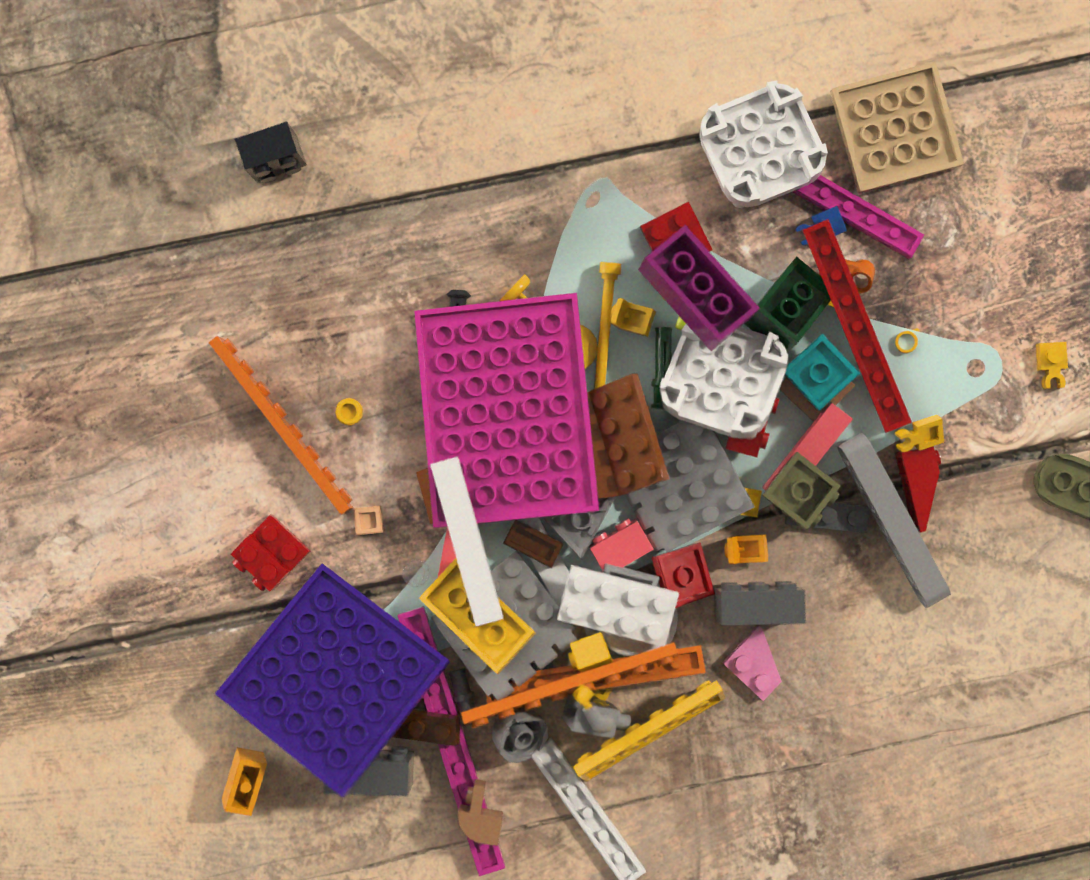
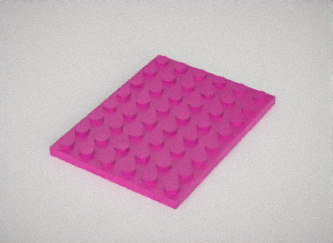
[414,293,599,528]

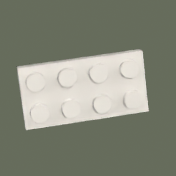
[557,565,679,646]

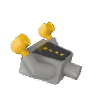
[562,684,631,738]

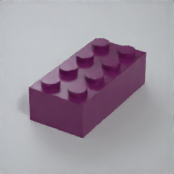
[638,225,760,352]

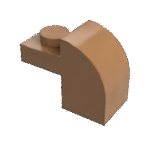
[458,779,503,846]

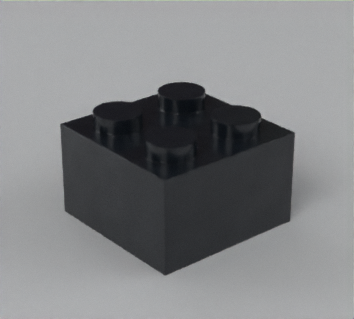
[235,121,307,183]

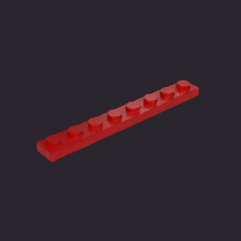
[802,219,912,433]

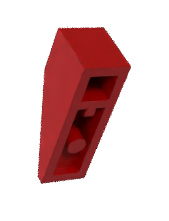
[895,446,941,532]

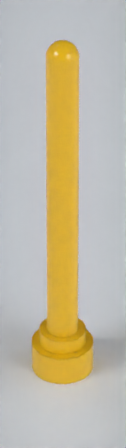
[594,262,622,389]

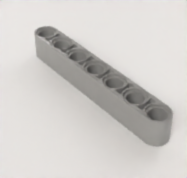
[837,433,951,608]

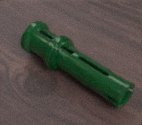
[651,327,672,410]

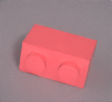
[589,518,654,571]

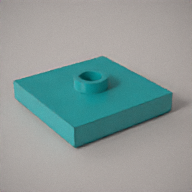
[785,334,860,411]

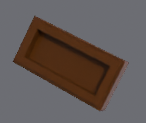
[503,520,564,568]

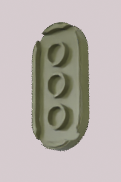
[1034,454,1090,520]

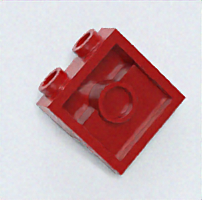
[230,514,311,592]

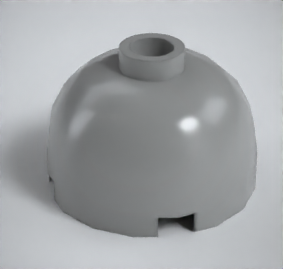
[492,707,549,763]

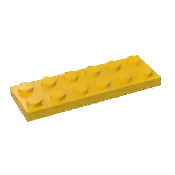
[573,681,726,782]

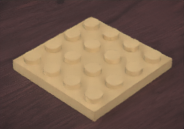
[830,61,964,194]

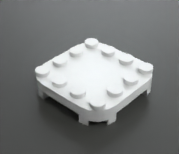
[699,80,828,208]
[660,324,788,439]

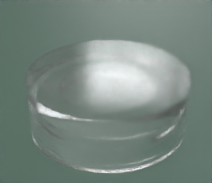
[402,559,430,587]

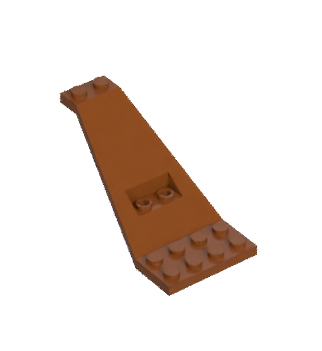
[416,373,669,524]

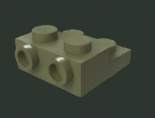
[762,452,841,529]

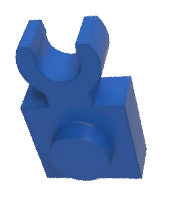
[795,206,847,245]

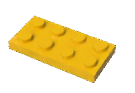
[419,558,536,674]

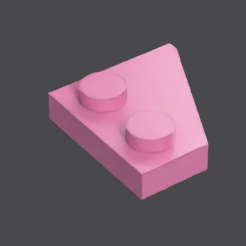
[722,625,782,701]

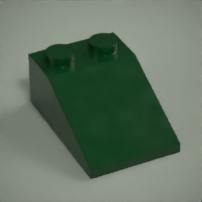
[744,256,831,353]

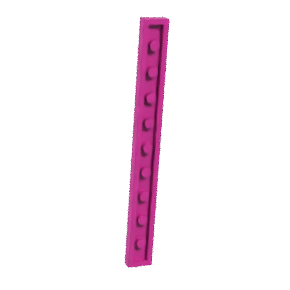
[397,606,505,877]

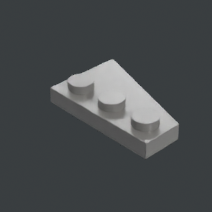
[544,496,616,559]

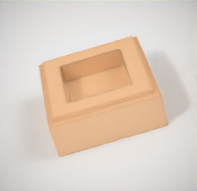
[353,506,384,535]

